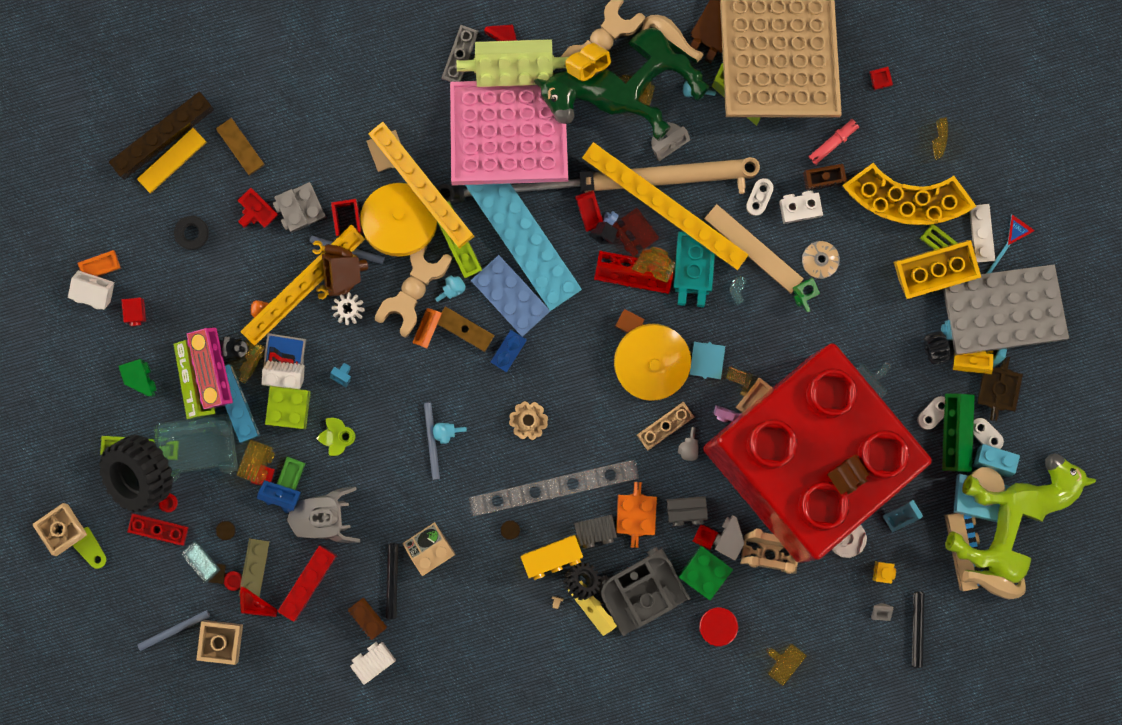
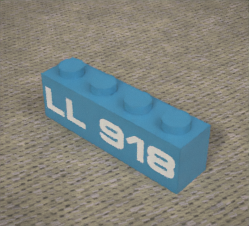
[225,364,260,443]

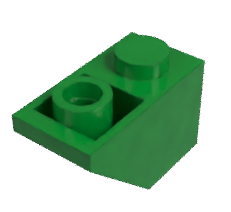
[118,359,157,397]

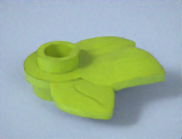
[317,418,355,456]

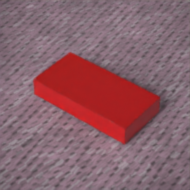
[575,190,603,232]

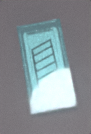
[181,541,221,583]

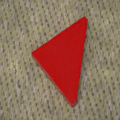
[240,586,277,617]

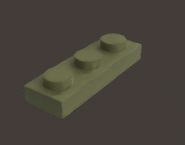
[239,538,269,597]

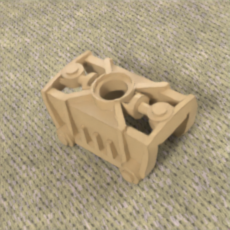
[740,529,798,574]

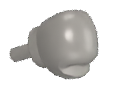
[678,427,699,461]

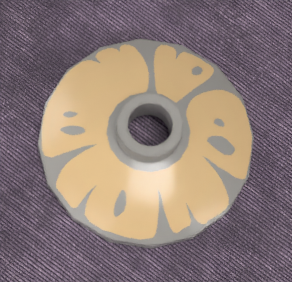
[802,241,840,279]

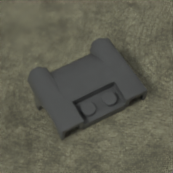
[598,547,690,637]

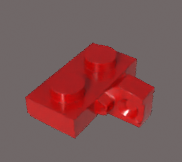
[237,188,278,228]

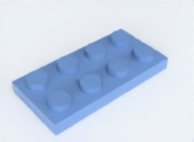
[471,255,550,337]

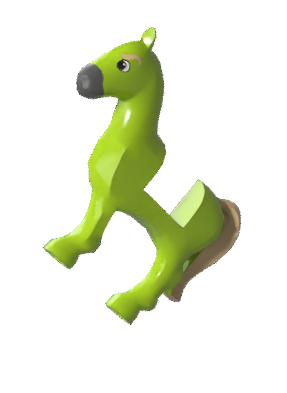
[945,453,1096,600]

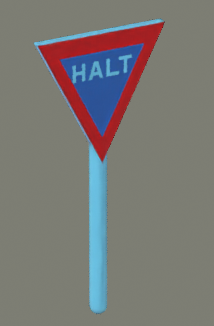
[986,214,1035,274]

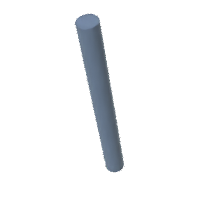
[310,236,385,264]
[424,403,440,480]
[137,610,210,651]

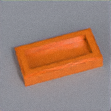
[78,250,121,277]
[413,308,442,348]

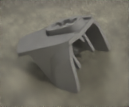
[287,487,360,543]

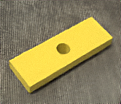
[568,580,617,636]

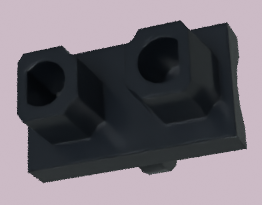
[219,337,249,359]

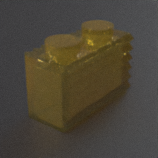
[236,439,275,484]

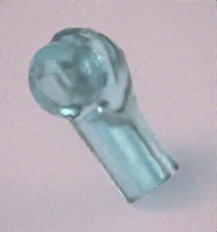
[730,276,746,305]

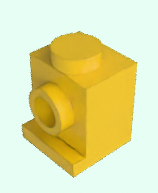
[873,561,896,584]

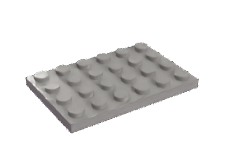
[943,264,1069,356]

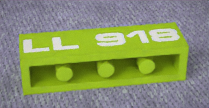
[174,340,215,419]

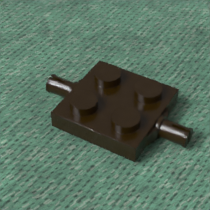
[976,357,1023,422]

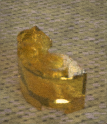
[632,247,675,282]

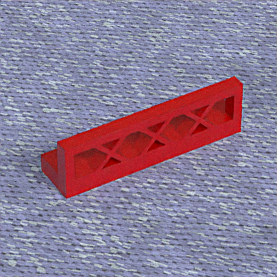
[594,251,674,294]

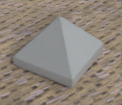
[871,603,893,621]

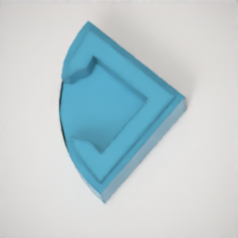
[993,348,1007,368]

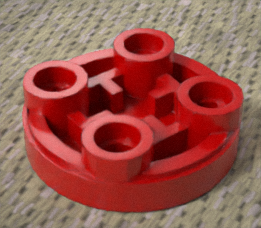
[699,607,738,646]

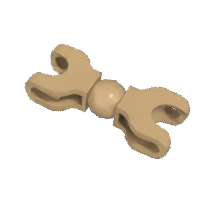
[561,0,646,73]
[375,246,452,338]

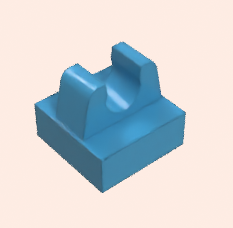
[330,363,351,387]

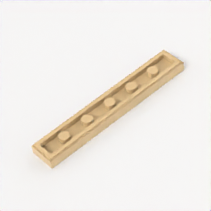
[704,204,803,294]

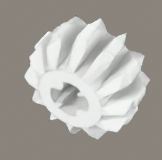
[332,292,365,325]

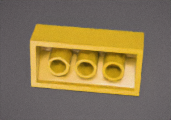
[894,240,981,299]

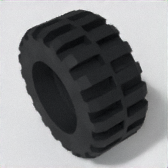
[99,435,173,513]

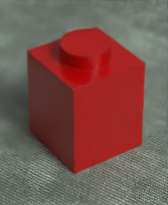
[122,298,146,327]

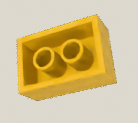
[520,535,583,580]

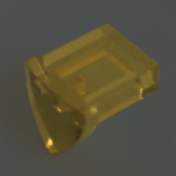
[726,366,752,396]

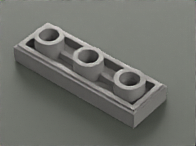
[442,25,479,82]

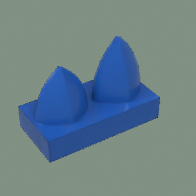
[490,330,527,373]
[257,480,301,514]

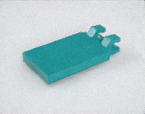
[673,231,715,308]

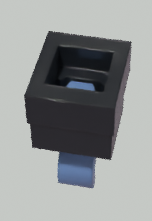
[589,211,618,244]

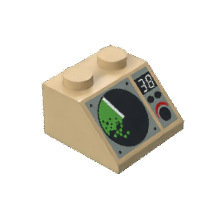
[403,522,456,576]

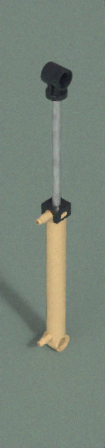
[437,157,760,204]

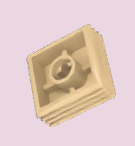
[33,503,87,556]

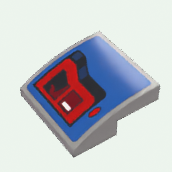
[263,333,307,367]

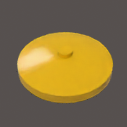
[360,183,437,256]
[614,324,691,400]

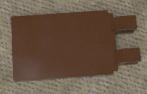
[690,0,723,64]

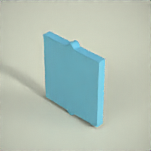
[689,342,725,379]

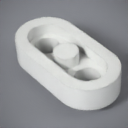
[746,179,773,216]
[917,396,945,430]
[973,418,1004,449]

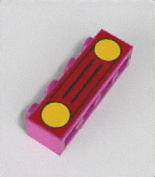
[187,328,233,409]

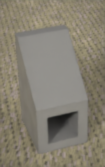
[713,515,744,560]

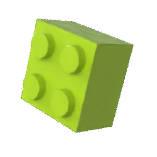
[265,386,311,429]

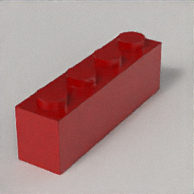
[277,545,338,622]

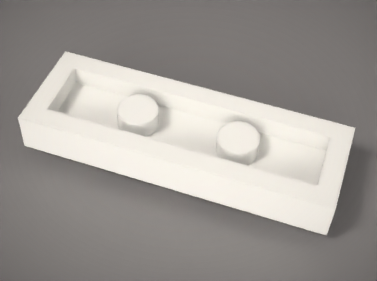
[969,204,995,263]

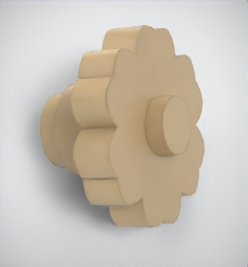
[509,401,548,440]

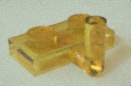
[239,340,265,384]
[766,644,807,686]

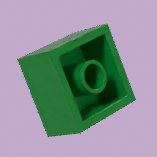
[678,546,733,601]

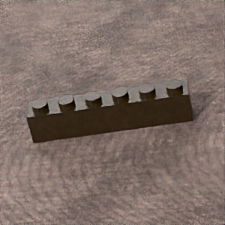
[109,91,215,180]

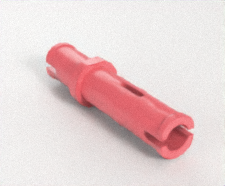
[808,119,859,165]

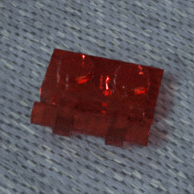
[612,208,659,257]

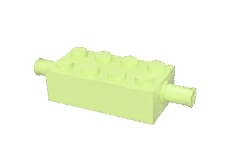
[457,39,568,87]

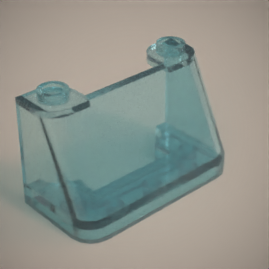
[154,414,239,482]

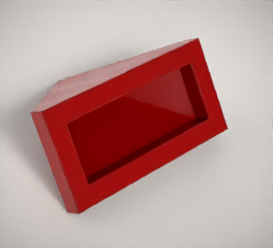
[484,25,517,41]

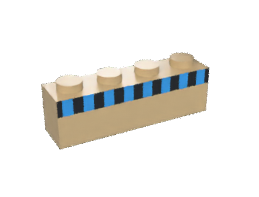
[944,513,983,591]

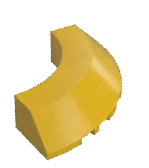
[842,163,977,225]

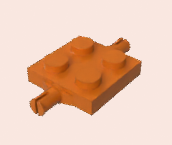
[616,482,657,548]

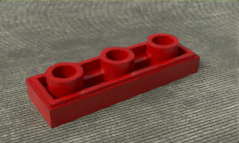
[127,513,189,546]

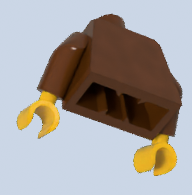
[312,241,368,299]

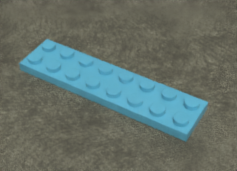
[465,184,582,311]

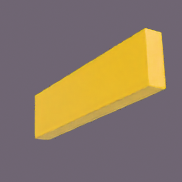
[137,128,207,194]

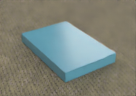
[954,474,1010,522]

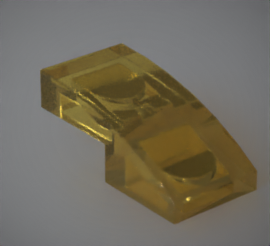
[932,117,948,160]

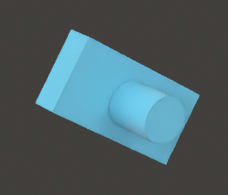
[883,500,923,532]

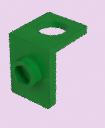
[793,278,820,313]

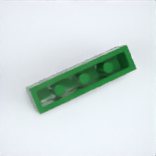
[942,394,975,472]

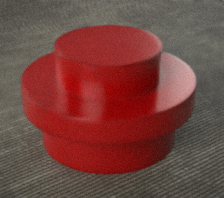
[158,493,178,512]

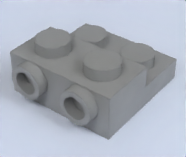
[273,182,326,233]

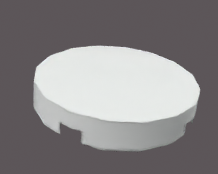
[832,525,867,558]

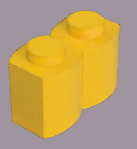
[565,43,611,81]

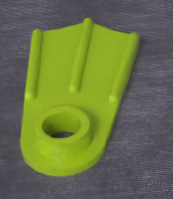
[72,527,106,569]

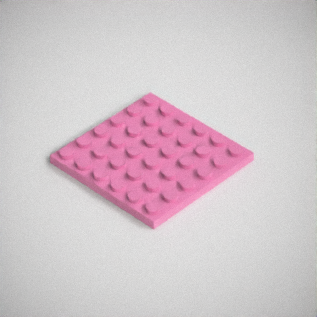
[450,81,568,185]

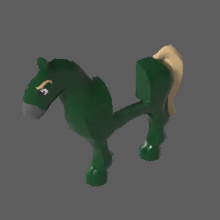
[534,15,709,141]

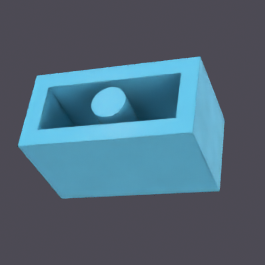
[973,444,1020,478]

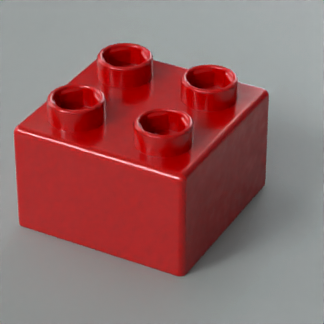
[704,343,932,563]

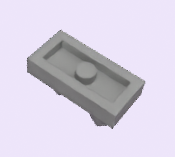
[651,122,690,161]

